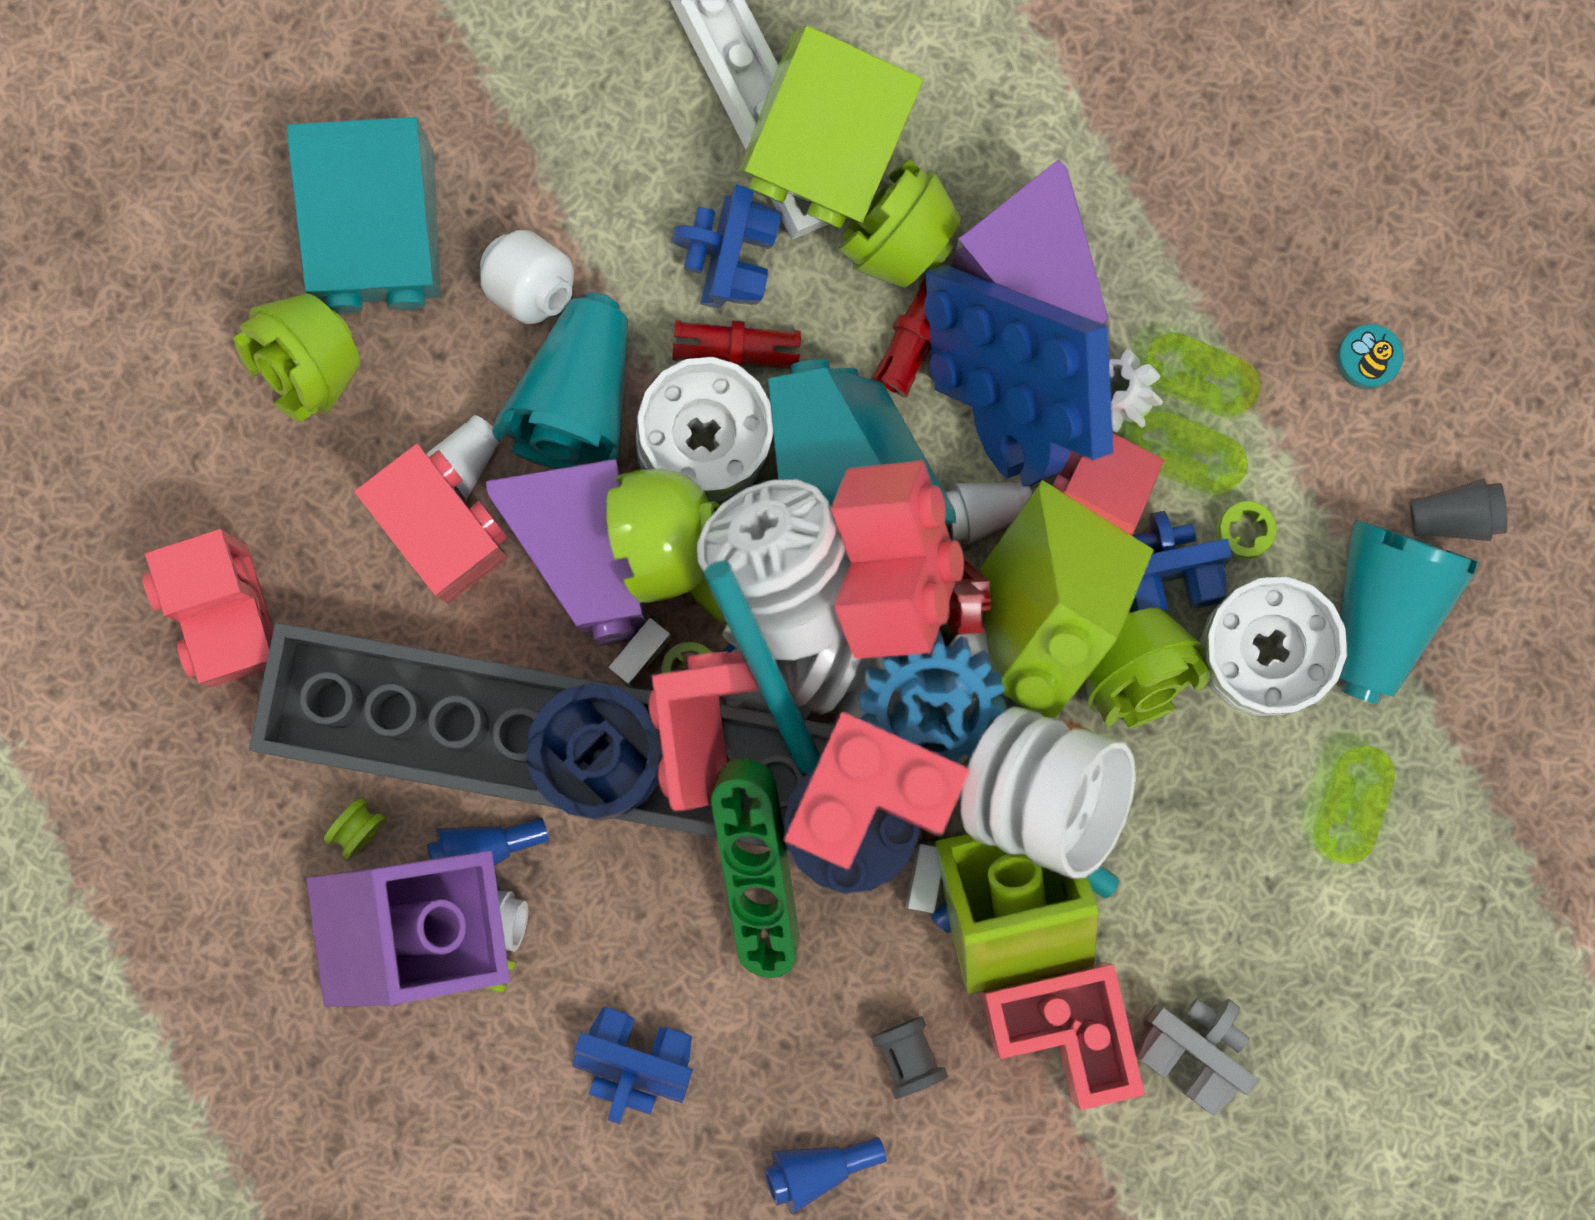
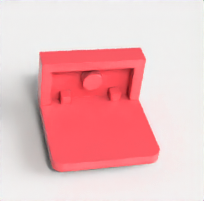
[649,652,760,811]

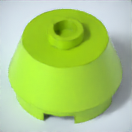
[838,159,962,288]
[233,293,360,422]
[1085,608,1211,728]

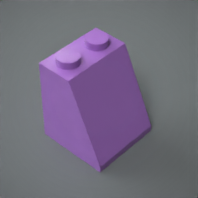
[951,159,1109,324]
[486,459,648,646]
[306,851,510,1007]

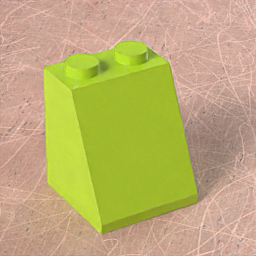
[739,25,924,229]
[979,480,1154,718]
[935,834,1099,995]

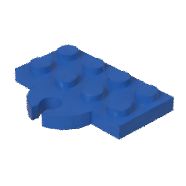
[924,265,1114,486]

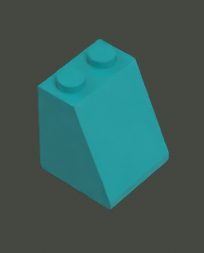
[287,117,441,314]
[768,360,957,524]

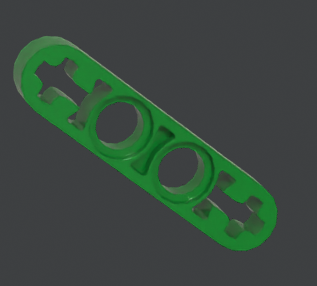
[711,758,800,978]

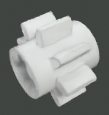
[1109,349,1163,433]

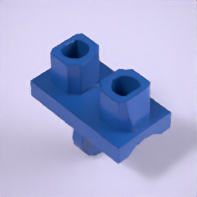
[672,184,782,309]
[1129,511,1232,613]
[573,1007,693,1125]

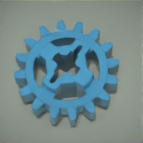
[858,631,1007,764]

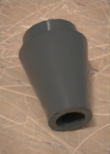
[1410,478,1507,541]

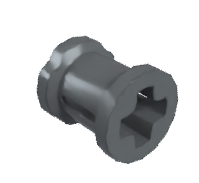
[871,1016,948,1099]

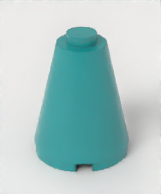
[492,293,628,469]
[1339,519,1479,704]

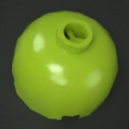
[607,468,720,603]

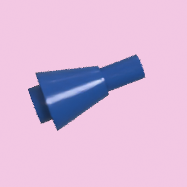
[427,817,549,866]
[764,1137,887,1214]

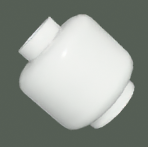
[480,230,574,324]

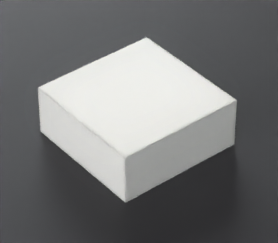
[609,618,672,687]
[905,844,941,913]

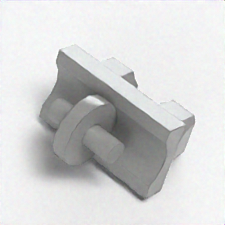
[1135,998,1259,1116]

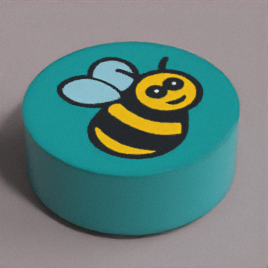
[1336,324,1403,390]

